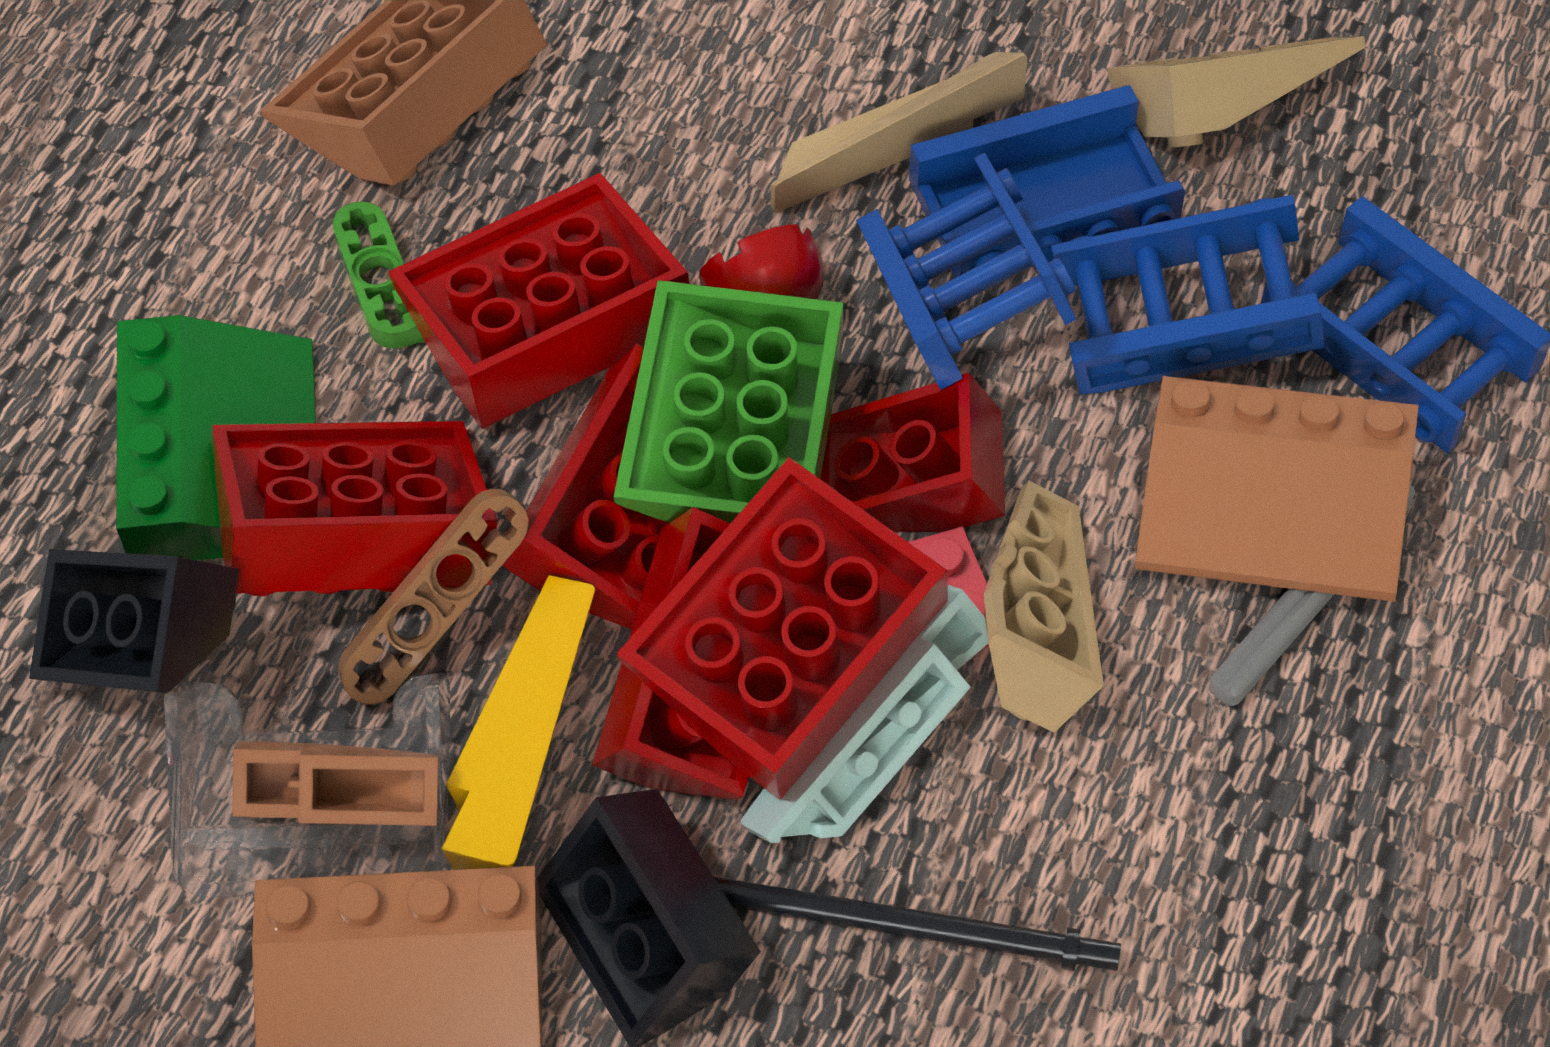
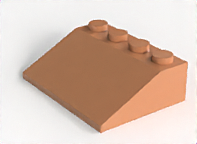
[260,0,547,186]
[1135,376,1419,602]
[252,866,543,1047]

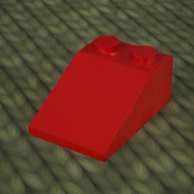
[821,373,1005,532]

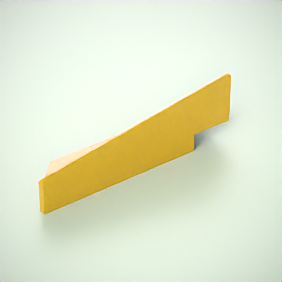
[442,575,595,870]

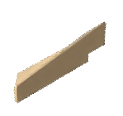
[771,52,1027,213]

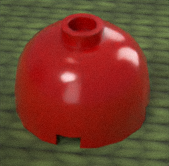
[699,224,824,299]

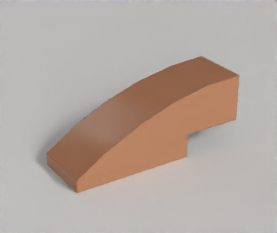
[232,741,439,826]

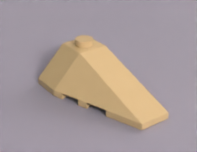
[1107,36,1365,147]
[983,480,1104,733]

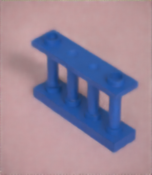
[856,152,1077,390]
[1051,195,1325,395]
[1261,196,1550,454]

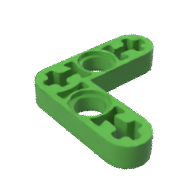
[333,201,425,349]

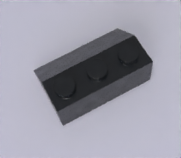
[29,549,239,694]
[537,789,761,1047]

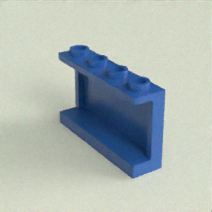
[909,85,1185,278]

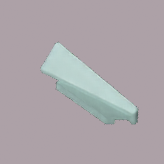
[741,585,988,843]

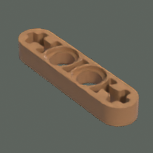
[338,489,528,704]

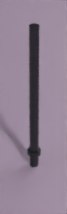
[713,876,1121,971]

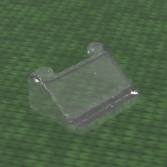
[164,673,450,898]

